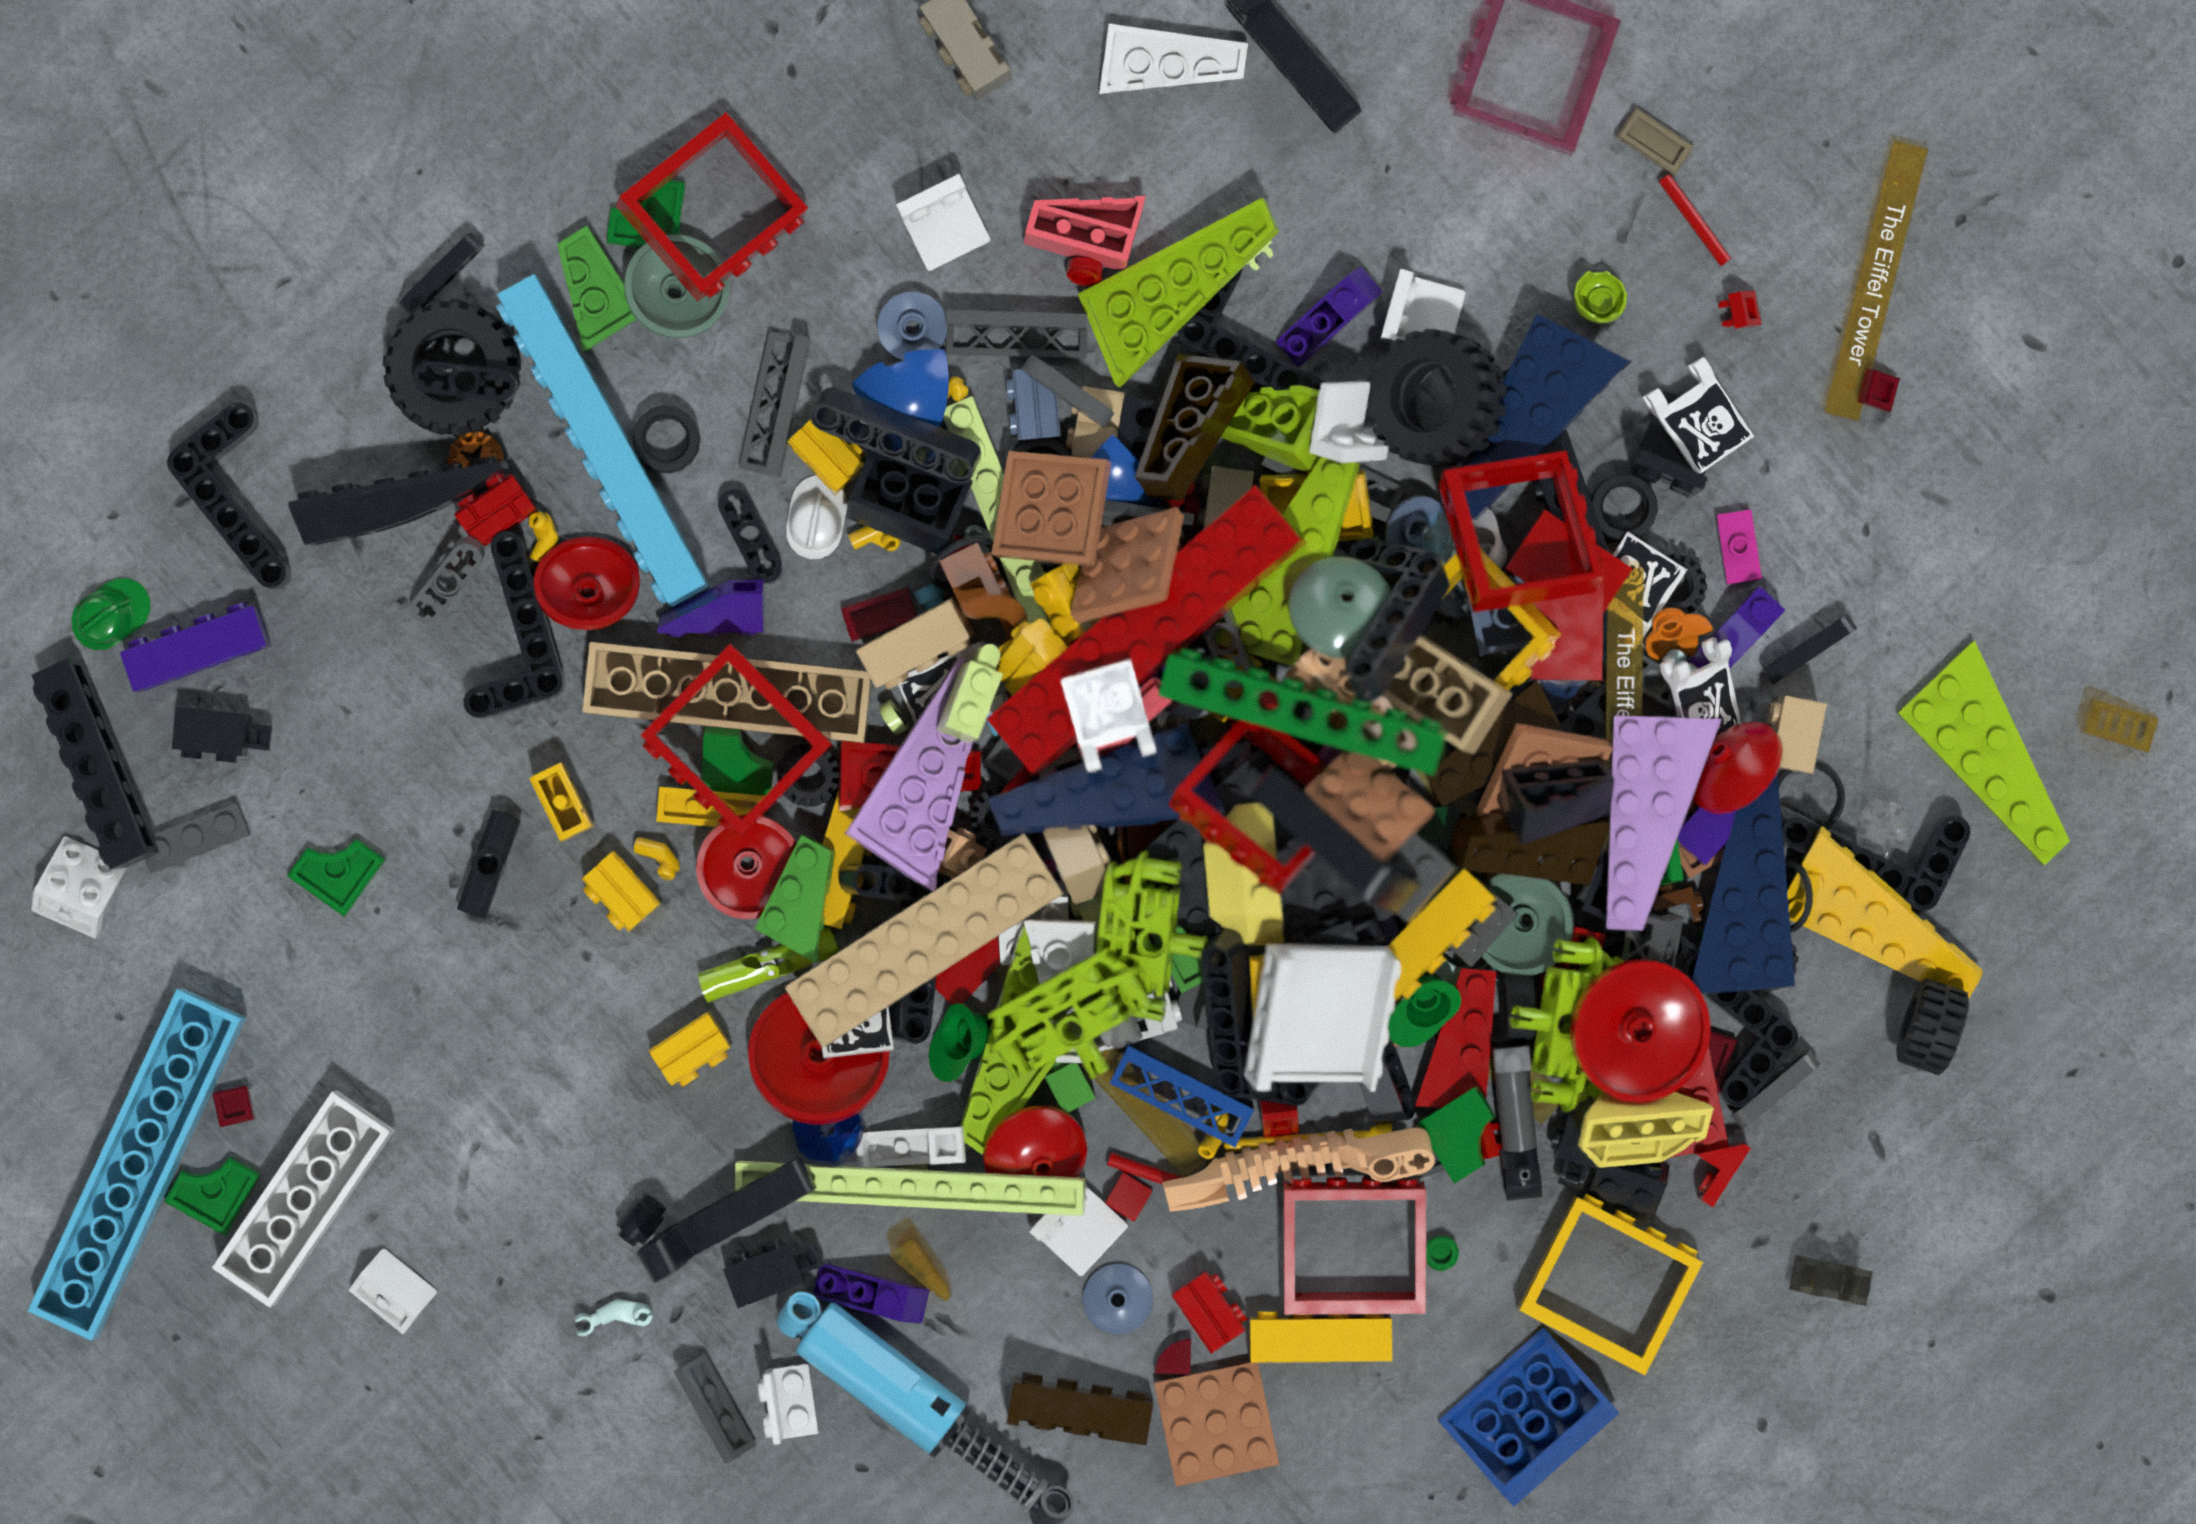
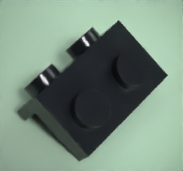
[1588,1162,1670,1217]

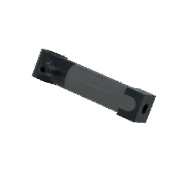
[1491,1040,1542,1201]

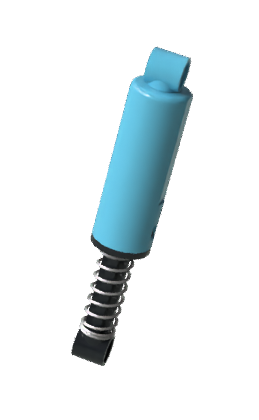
[777,1292,1074,1524]

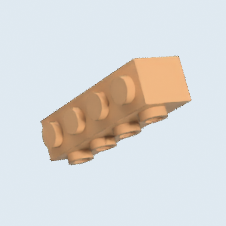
[1285,648,1417,772]

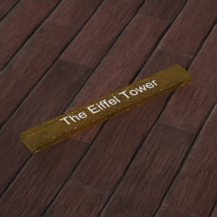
[1824,140,1928,422]
[1604,569,1644,852]

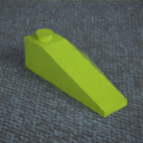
[1221,385,1321,473]

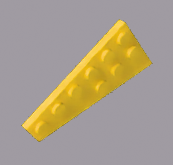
[1787,826,1983,998]

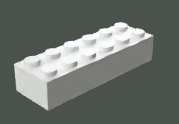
[212,1091,395,1308]

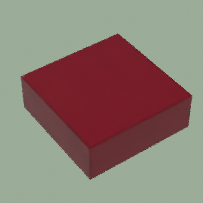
[1857,368,1900,412]
[212,1085,256,1127]

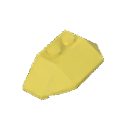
[1204,803,1284,946]
[1578,1092,1713,1168]

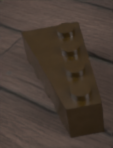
[1135,354,1255,502]
[1424,680,1563,807]
[1448,814,1610,885]
[1006,1372,1154,1445]

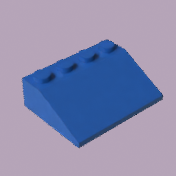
[1438,1327,1619,1507]

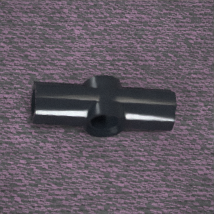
[457,809,521,919]

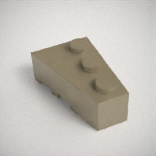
[918,0,1012,101]
[1196,466,1254,530]

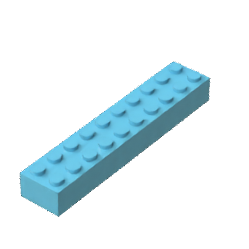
[496,274,710,607]
[28,988,247,1341]

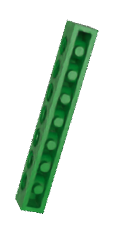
[1158,648,1449,775]

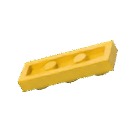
[656,787,764,827]

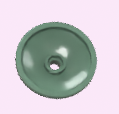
[624,235,730,339]
[1288,557,1392,659]
[1470,874,1574,976]

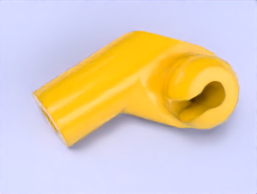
[848,526,901,551]
[634,837,680,881]
[1198,1105,1229,1159]

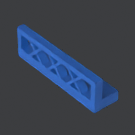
[1109,1045,1254,1147]

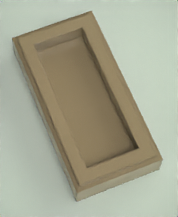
[1616,108,1694,177]

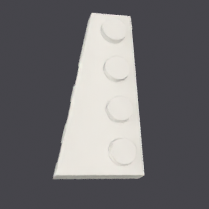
[1099,24,1248,94]
[1024,919,1096,1063]

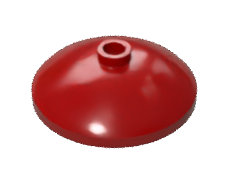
[534,537,640,630]
[1693,722,1783,814]
[696,814,796,919]
[983,1106,1087,1178]

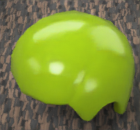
[1573,271,1627,324]

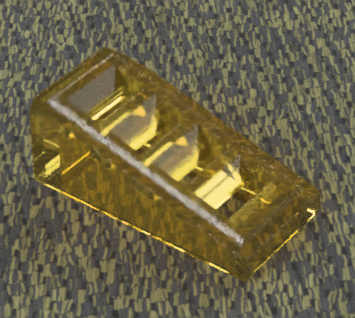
[2081,699,2159,753]
[889,1237,953,1301]

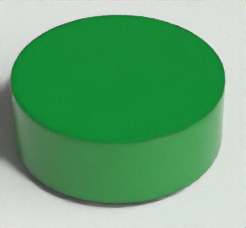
[1426,1235,1459,1271]

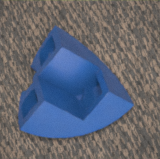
[852,349,949,448]
[1091,434,1162,508]

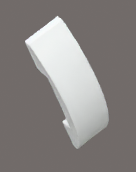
[829,1127,966,1167]

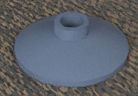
[877,291,948,360]
[1385,496,1448,553]
[1083,1263,1153,1334]

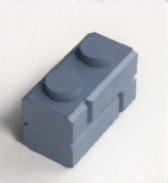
[1006,366,1061,442]

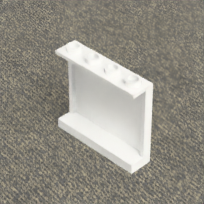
[1244,944,1401,1091]

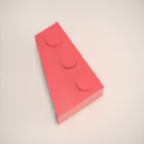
[1024,196,1146,271]

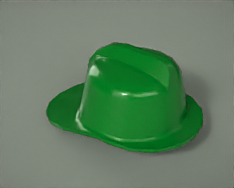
[71,578,151,650]
[1387,974,1461,1047]
[928,1003,992,1082]

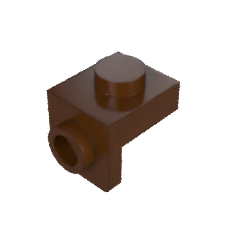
[1651,884,1705,923]

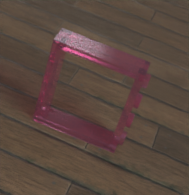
[1450,0,1621,157]

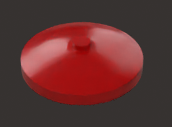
[1570,959,1711,1102]
[748,992,890,1125]

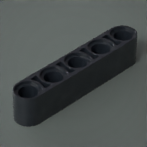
[810,387,981,484]
[1359,1038,1415,1124]

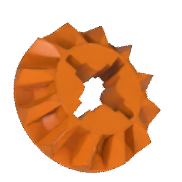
[447,432,504,487]

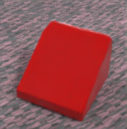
[1104,1172,1153,1222]

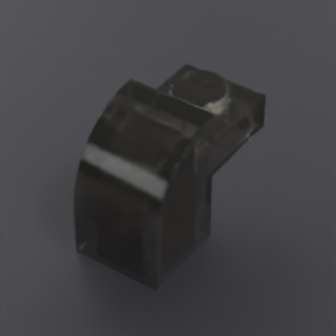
[1789,1255,1873,1306]

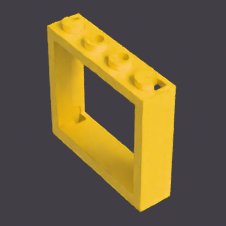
[1444,548,1561,691]
[1517,1193,1703,1375]

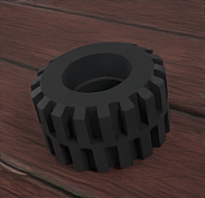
[1896,978,1969,1076]

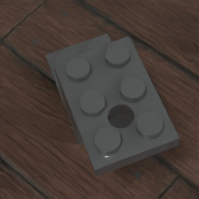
[1387,832,1519,967]

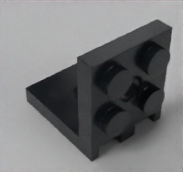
[1630,390,1708,497]

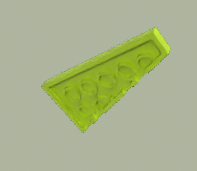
[1078,198,1280,388]
[1199,456,1360,666]
[1897,640,2070,866]
[960,923,1056,1155]

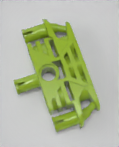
[1093,851,1209,1023]
[1510,937,1624,1112]
[987,947,1153,1081]

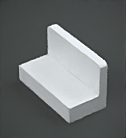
[348,1249,437,1334]

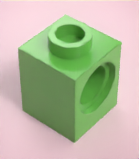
[1045,1062,1096,1113]

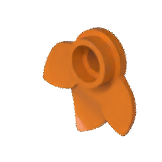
[1645,608,1713,661]

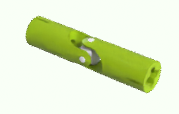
[697,926,840,1003]

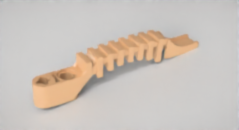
[1162,1127,1435,1212]

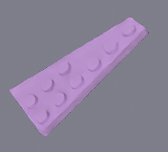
[844,657,973,893]
[1607,716,1721,931]

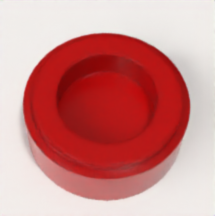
[1067,257,1103,286]

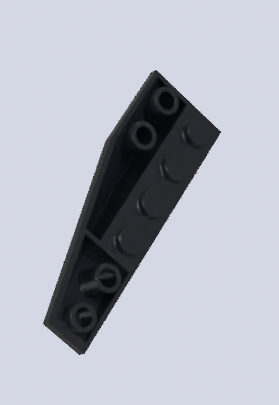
[288,456,509,546]

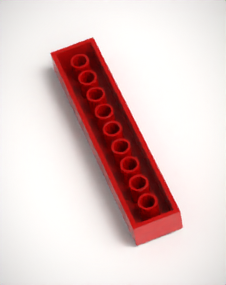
[986,486,1306,775]

